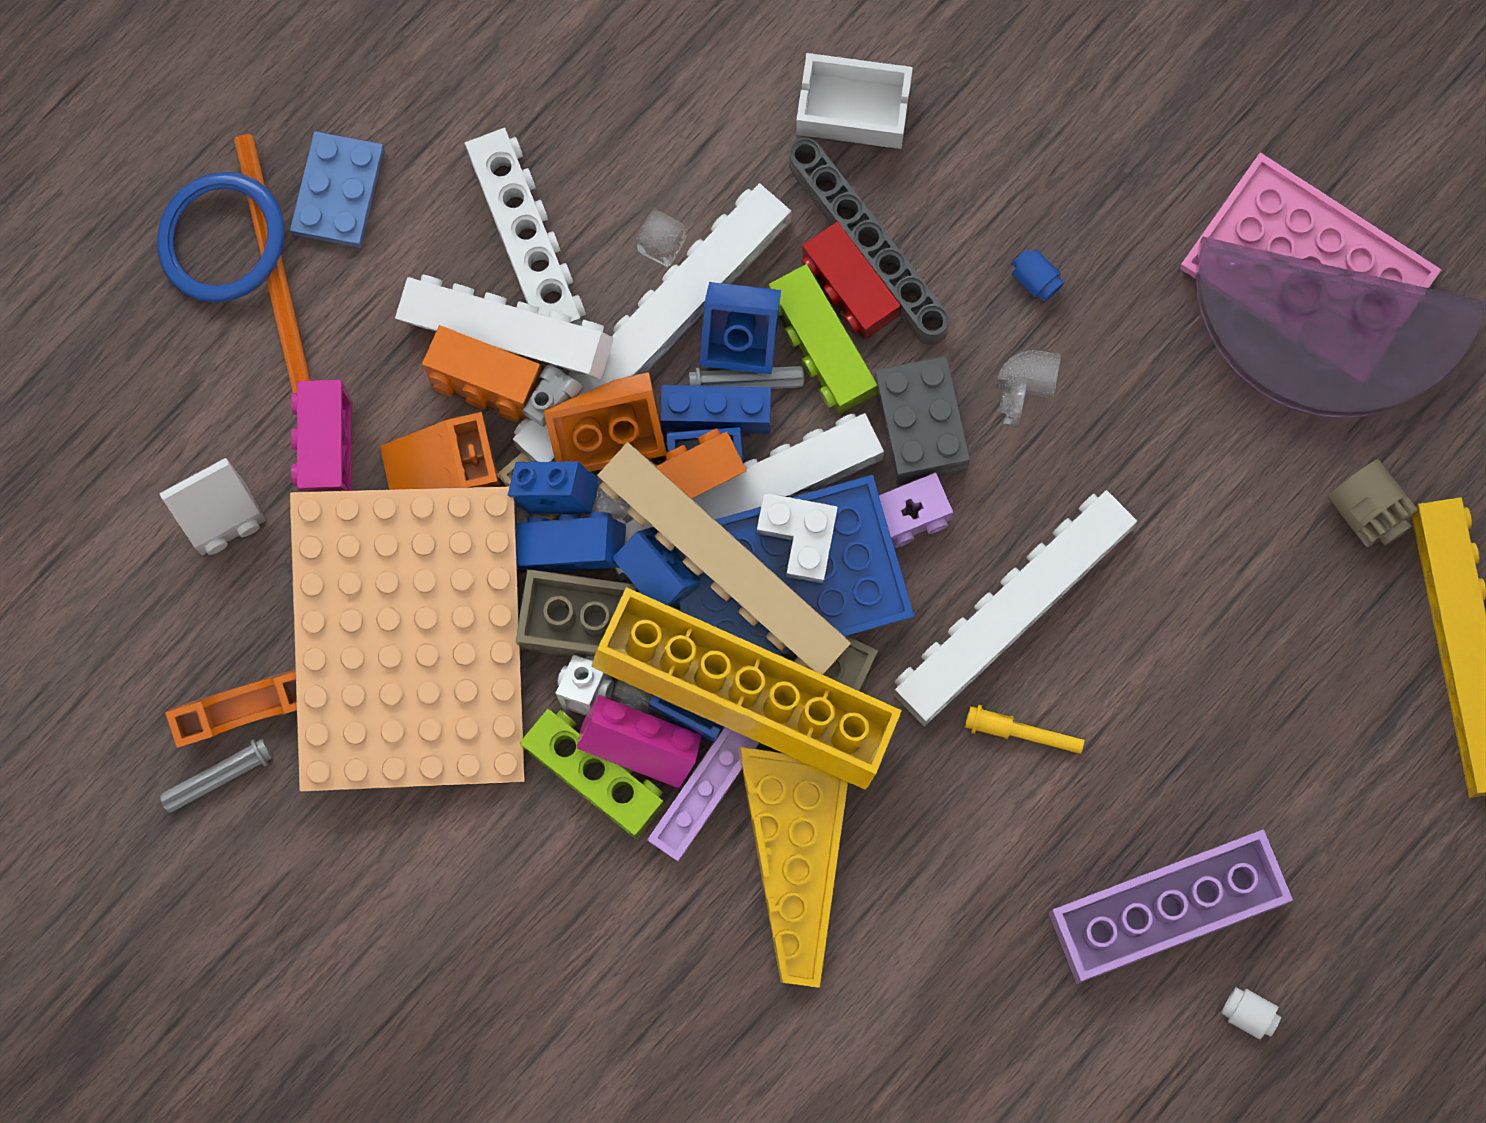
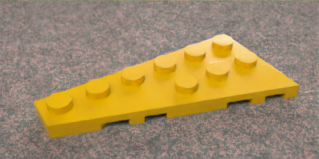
[738,747,848,988]

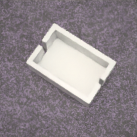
[796,53,913,149]

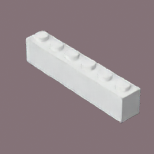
[395,274,614,379]

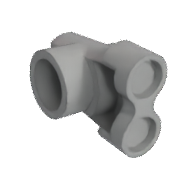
[522,363,583,427]

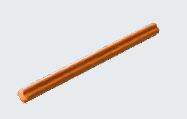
[234,134,311,393]

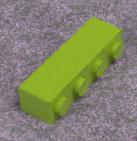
[769,264,878,415]

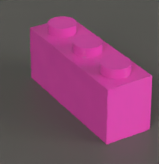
[576,695,701,788]

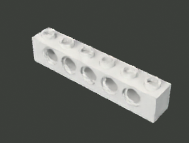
[465,128,586,326]

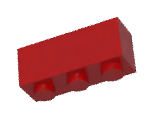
[801,221,901,340]

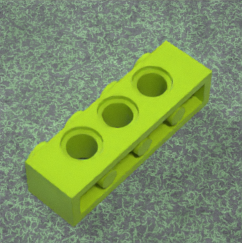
[520,709,665,840]

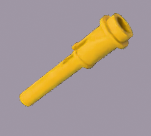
[965,704,1085,754]

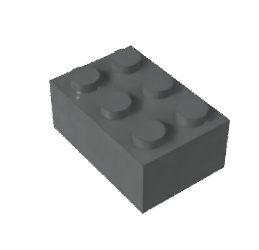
[874,356,970,484]

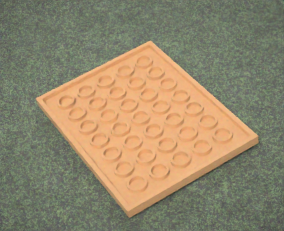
[290,487,525,791]

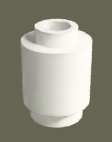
[1221,987,1281,1040]

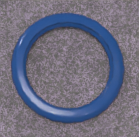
[157,172,284,303]

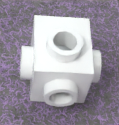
[556,655,614,716]

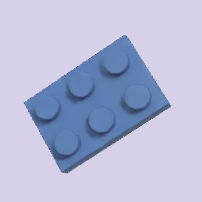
[290,131,385,248]

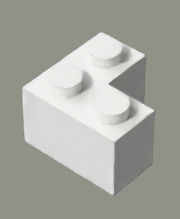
[756,493,838,584]

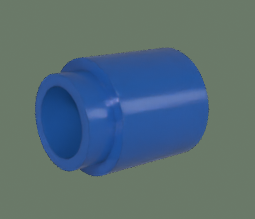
[1012,249,1065,303]

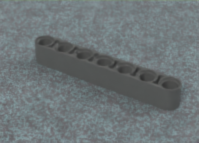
[789,138,949,345]

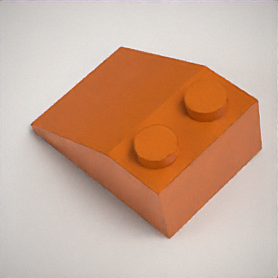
[544,372,666,472]

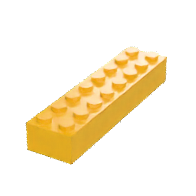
[591,587,902,790]

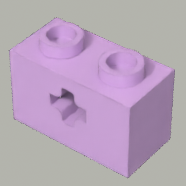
[879,473,953,548]

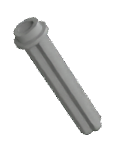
[689,366,804,389]
[160,739,273,813]

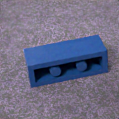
[660,385,771,434]
[515,512,626,573]

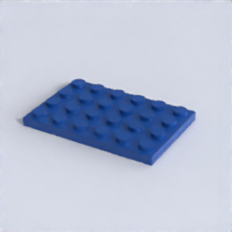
[674,475,914,656]

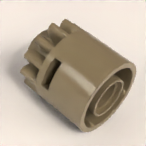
[1327,459,1418,547]

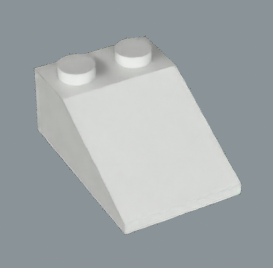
[160,458,266,555]

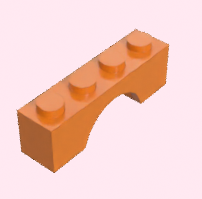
[165,669,297,748]

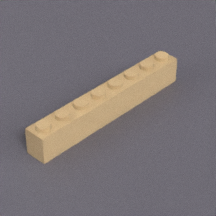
[597,442,851,675]

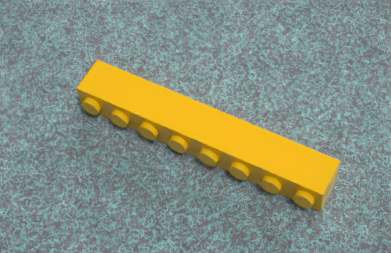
[1411,497,1486,798]

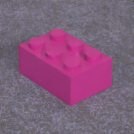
[291,380,352,492]

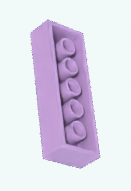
[1049,829,1293,984]

